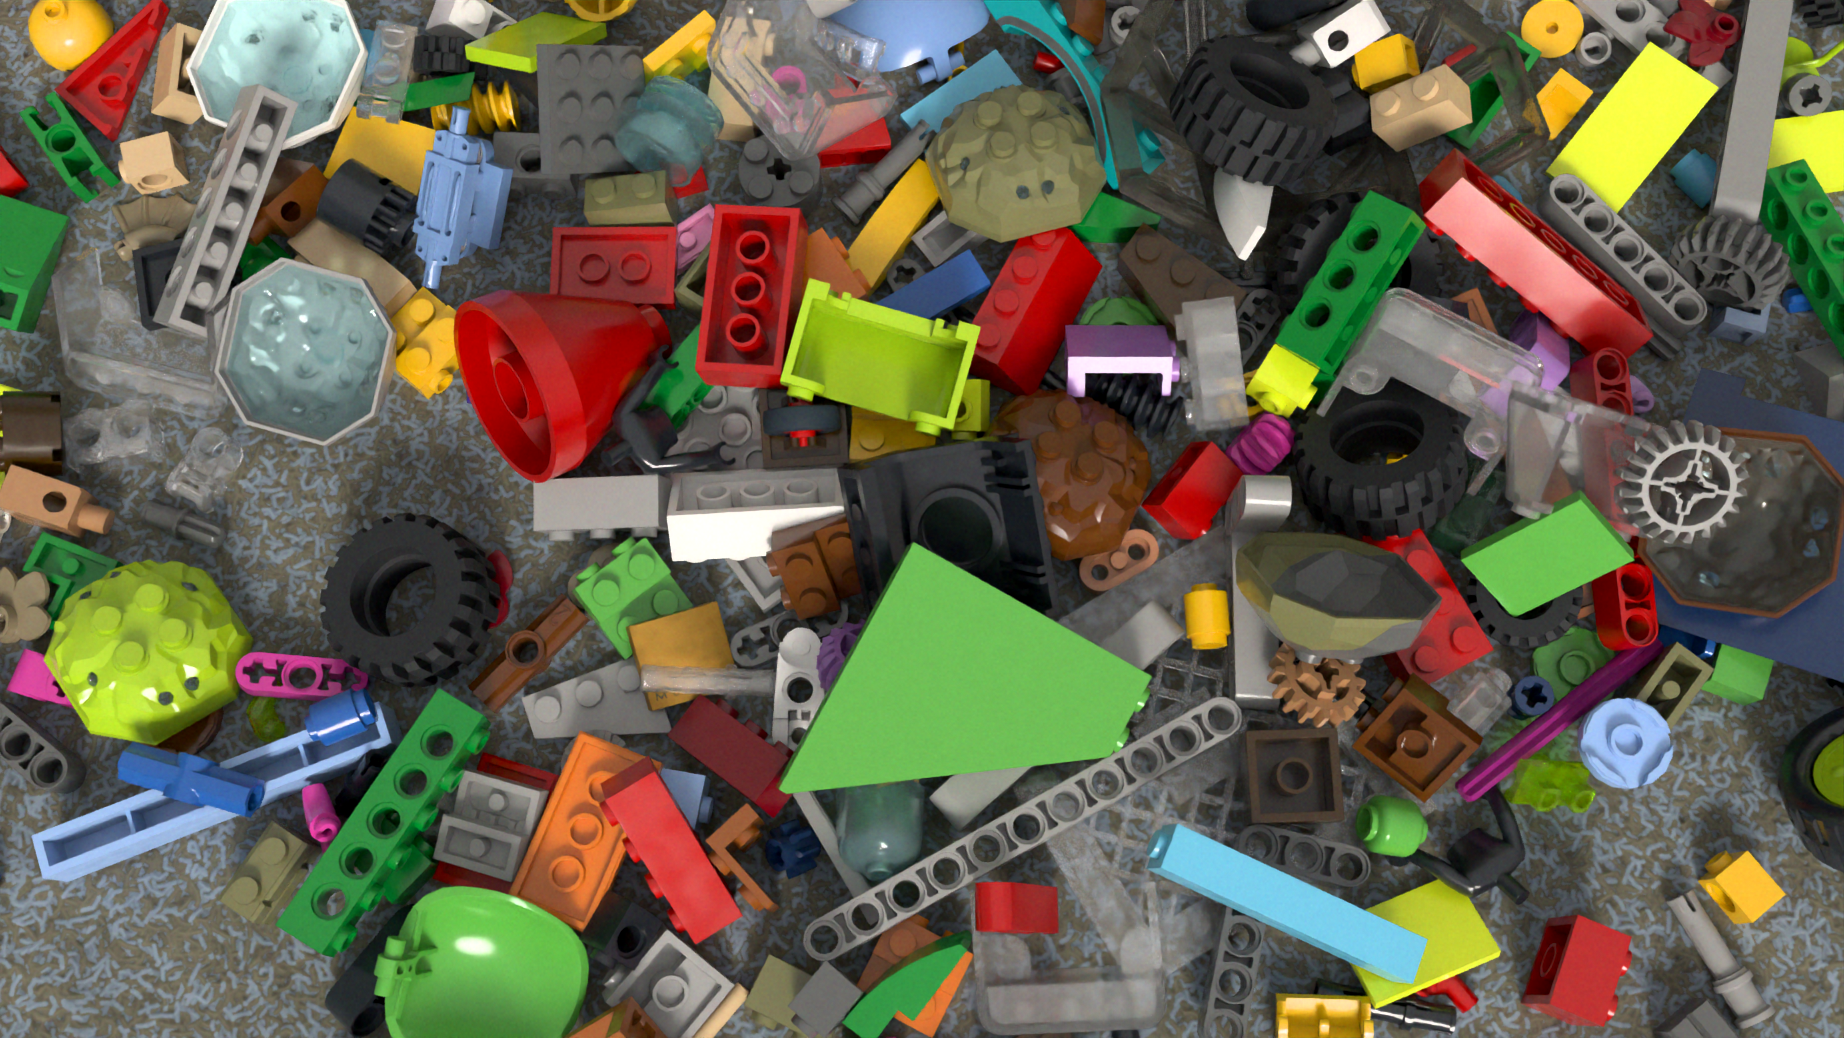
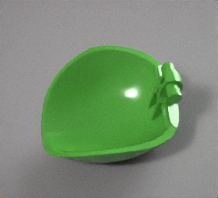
[374,886,589,1038]

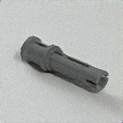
[830,119,937,227]

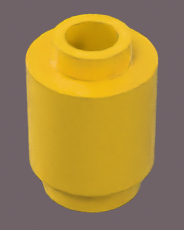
[1183,583,1231,650]

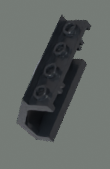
[837,432,1061,618]

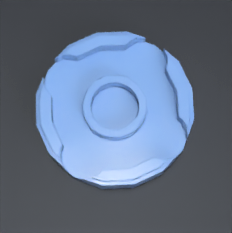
[1577,698,1673,789]

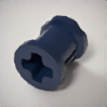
[1502,675,1554,721]

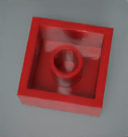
[1520,915,1632,1027]

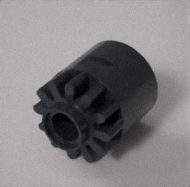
[316,158,419,257]

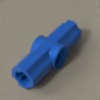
[117,741,265,818]

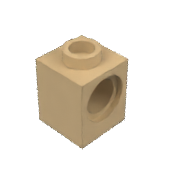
[118,131,190,195]

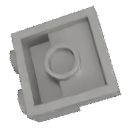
[602,923,735,1038]

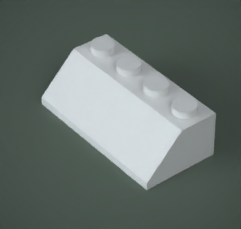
[667,464,845,563]

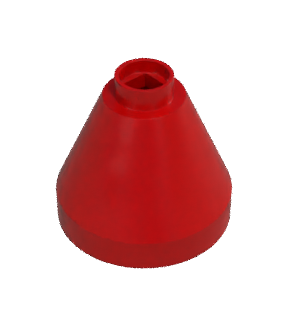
[453,290,672,483]

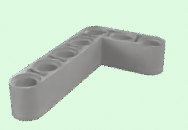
[1225,475,1292,710]

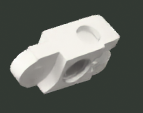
[772,627,825,752]

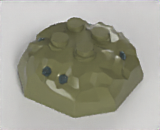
[925,84,1107,243]

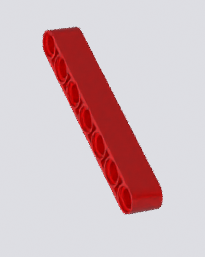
[1569,347,1658,651]

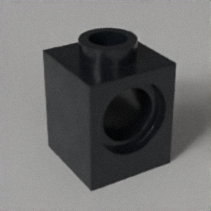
[579,890,664,971]

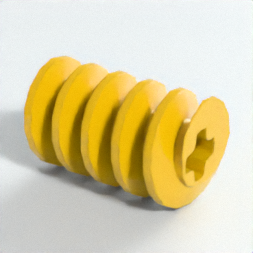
[431,80,521,136]

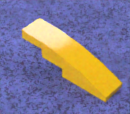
[845,158,940,298]

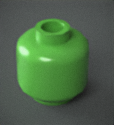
[1355,795,1428,857]

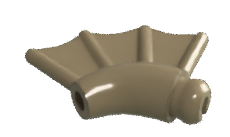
[111,194,197,261]

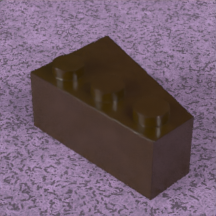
[1117,222,1247,370]

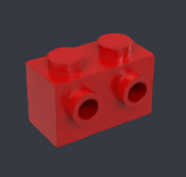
[1141,441,1245,540]

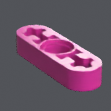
[235,652,369,701]

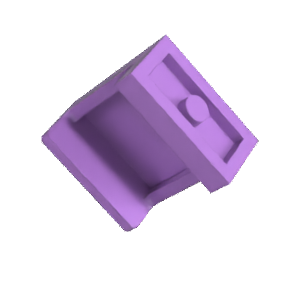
[1064,325,1180,397]

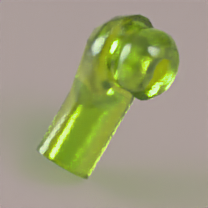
[246,681,286,742]

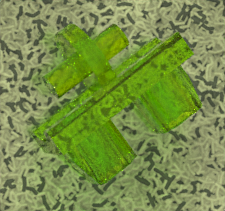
[1504,752,1596,813]

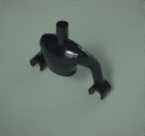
[601,344,736,475]
[1385,781,1530,905]

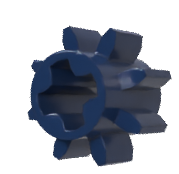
[765,819,821,879]

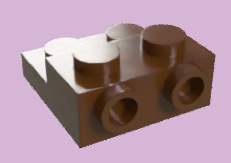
[766,513,862,620]
[1352,673,1483,803]

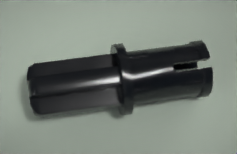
[334,749,390,819]

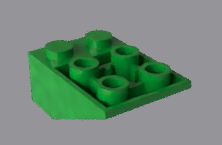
[0,195,71,334]

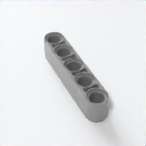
[1537,174,1707,338]

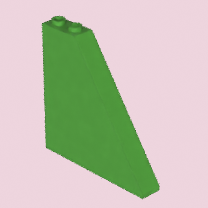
[775,542,1152,794]

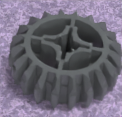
[1667,215,1791,313]

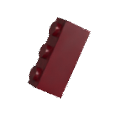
[667,694,794,818]

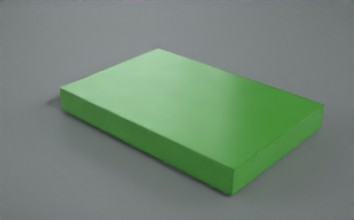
[1461,490,1634,618]

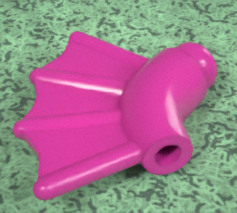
[302,783,341,854]

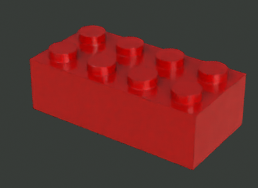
[695,204,809,390]
[1334,528,1494,685]

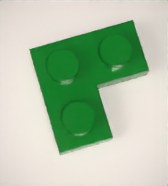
[22,532,125,630]

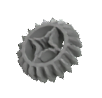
[1614,420,1750,544]

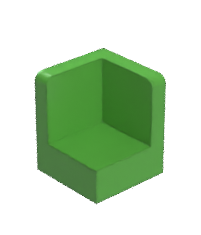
[1701,643,1774,706]

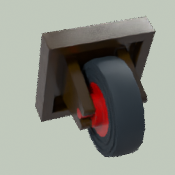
[758,388,849,469]

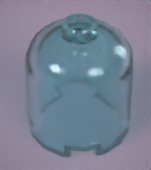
[836,779,925,881]

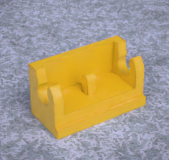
[1275,993,1374,1038]

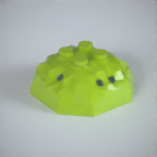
[44,559,254,745]

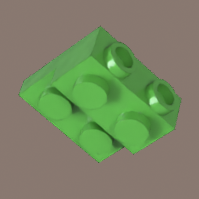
[572,536,694,660]

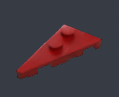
[54,0,170,143]

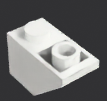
[425,0,517,40]

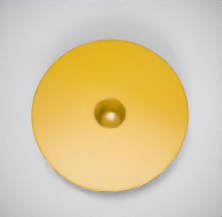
[1521,0,1584,58]

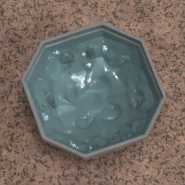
[214,257,397,446]

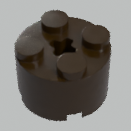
[0,391,63,476]

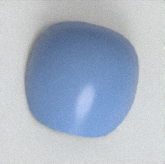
[830,0,991,84]

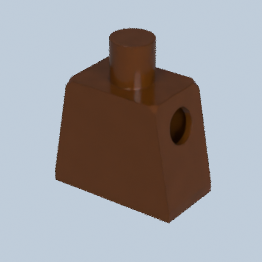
[247,157,329,247]

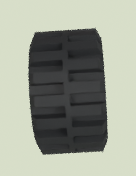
[1467,572,1583,649]

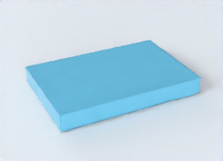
[899,49,1022,170]

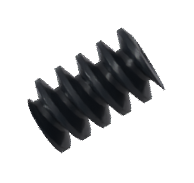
[1090,373,1184,444]

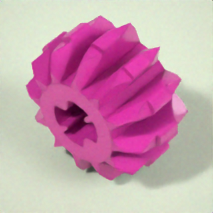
[1225,411,1296,475]

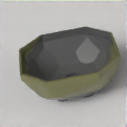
[1235,531,1442,664]

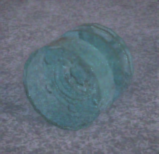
[615,76,725,187]

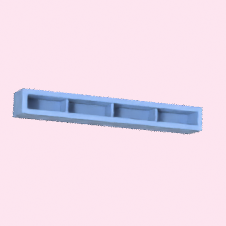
[31,701,403,882]

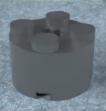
[738,132,823,219]

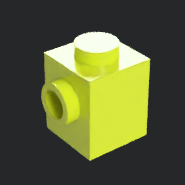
[1244,343,1319,419]
[951,379,990,440]

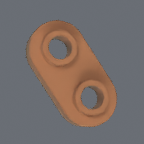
[1078,529,1159,595]

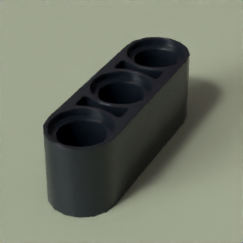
[325,904,415,1038]

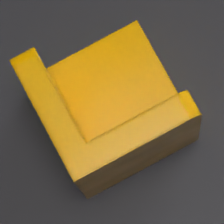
[1520,68,1593,141]

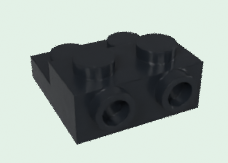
[132,238,238,332]

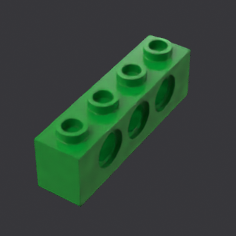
[1275,190,1427,376]

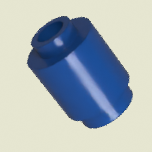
[304,688,378,747]

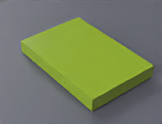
[465,11,607,73]

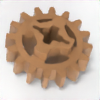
[1267,643,1366,728]

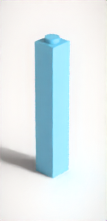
[1146,823,1428,984]

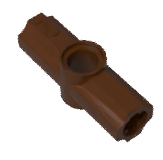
[468,593,590,714]

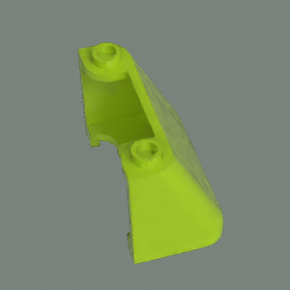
[780,278,981,438]

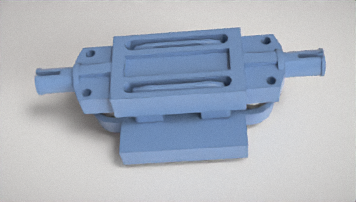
[412,105,513,289]

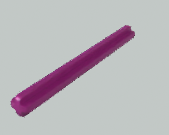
[1455,637,1664,802]

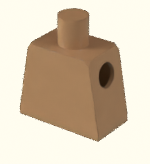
[0,464,115,539]

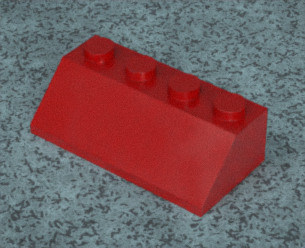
[968,227,1103,396]

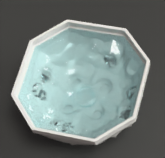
[186,0,368,150]

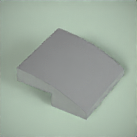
[433,769,549,882]

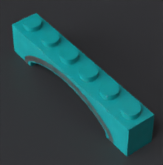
[983,0,1166,190]

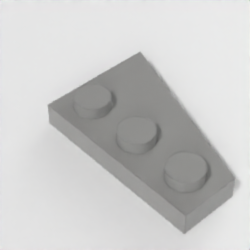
[521,656,673,740]

